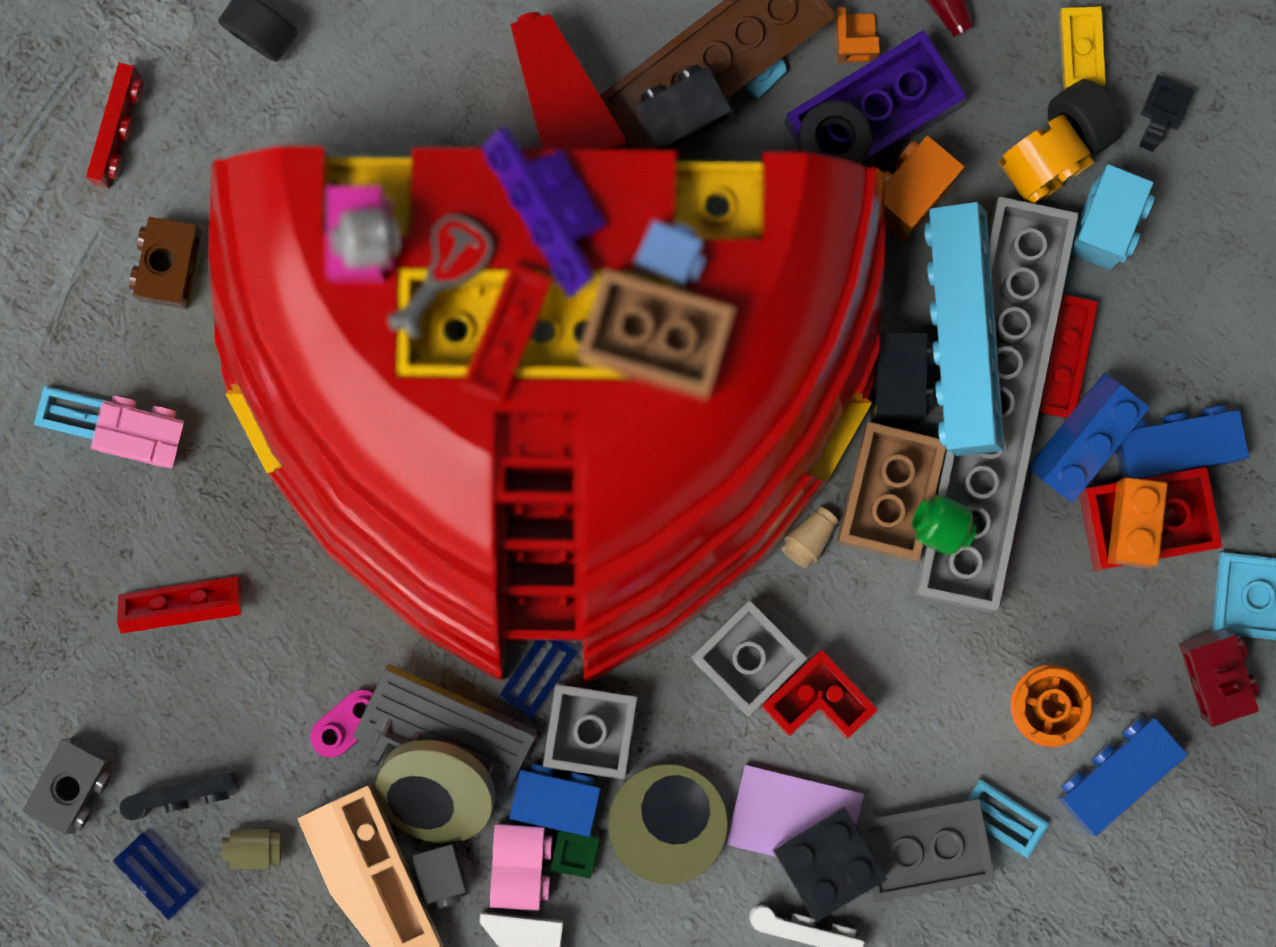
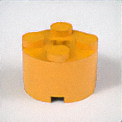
[997,114,1095,204]

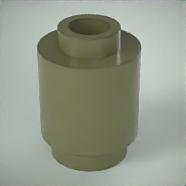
[222,828,281,870]

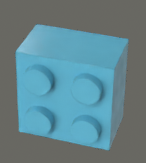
[1070,164,1155,270]

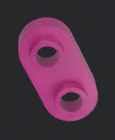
[310,690,373,757]

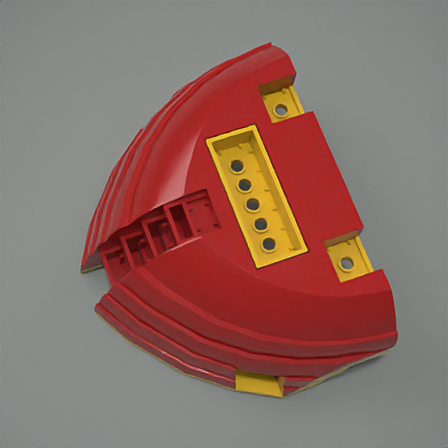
[209,146,885,683]

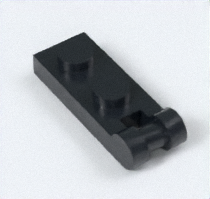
[120,772,239,820]

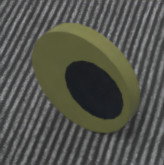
[375,740,495,843]
[608,764,727,884]

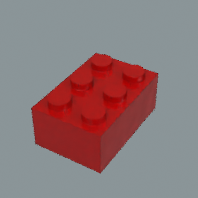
[1079,467,1223,572]

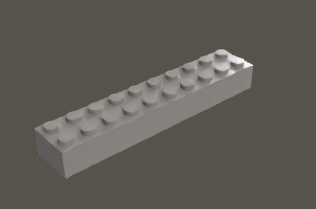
[913,197,1079,613]

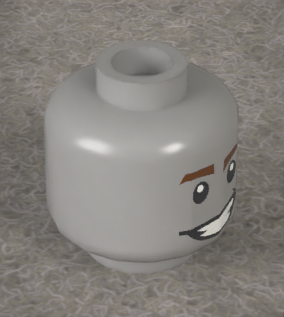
[330,208,398,269]

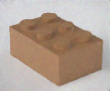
[578,270,734,401]
[836,422,946,563]

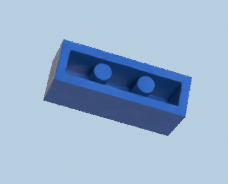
[1027,373,1150,504]
[1116,405,1249,479]
[1057,717,1188,836]

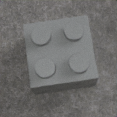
[690,600,807,717]
[543,685,637,779]

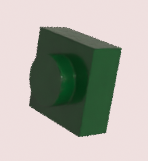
[551,830,599,879]

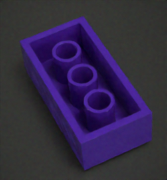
[784,30,967,167]

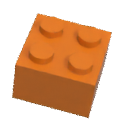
[884,135,965,242]

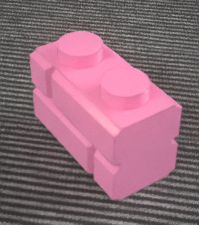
[90,396,184,469]

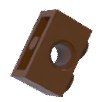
[129,216,202,310]

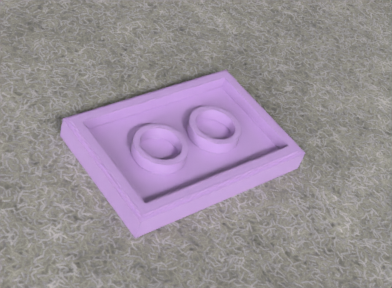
[726,765,864,857]

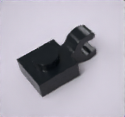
[1139,75,1195,152]

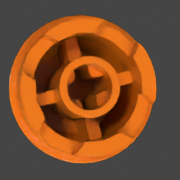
[1011,665,1093,747]

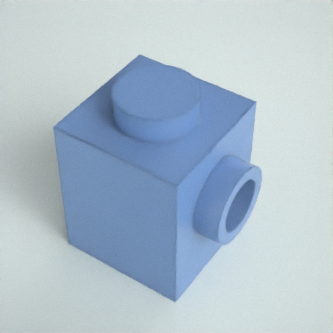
[635,220,706,289]

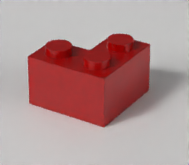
[760,650,878,738]

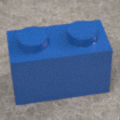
[509,764,601,837]

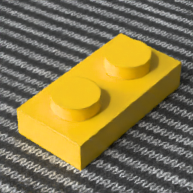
[1059,6,1106,90]

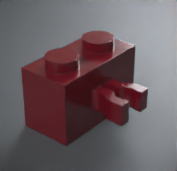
[1178,628,1260,727]

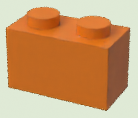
[1108,478,1167,569]

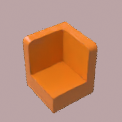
[835,7,879,63]

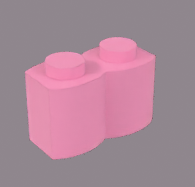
[490,823,552,910]

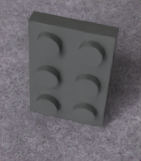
[858,798,995,903]

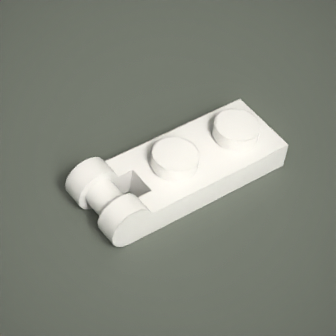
[749,904,864,947]

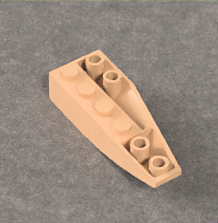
[297,785,444,947]

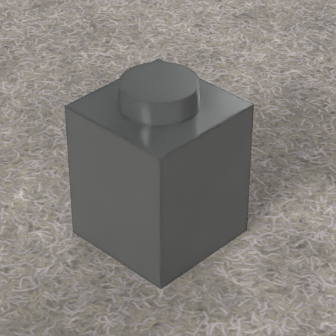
[412,843,468,908]

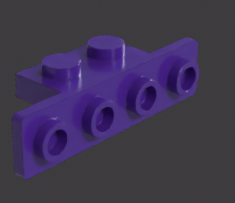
[482,127,606,297]

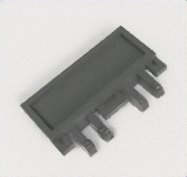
[353,664,537,803]

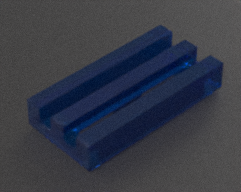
[498,640,578,719]
[113,832,200,920]

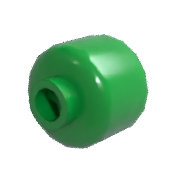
[911,494,976,555]

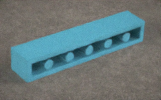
[925,202,1005,456]

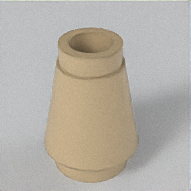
[782,507,838,568]

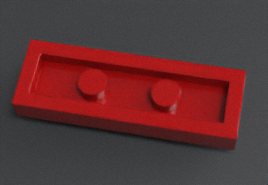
[86,62,144,189]
[461,263,553,404]
[1038,294,1098,420]
[117,576,242,634]

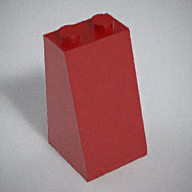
[510,12,626,151]

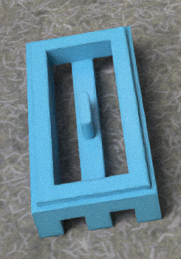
[34,386,109,440]
[966,779,1049,858]

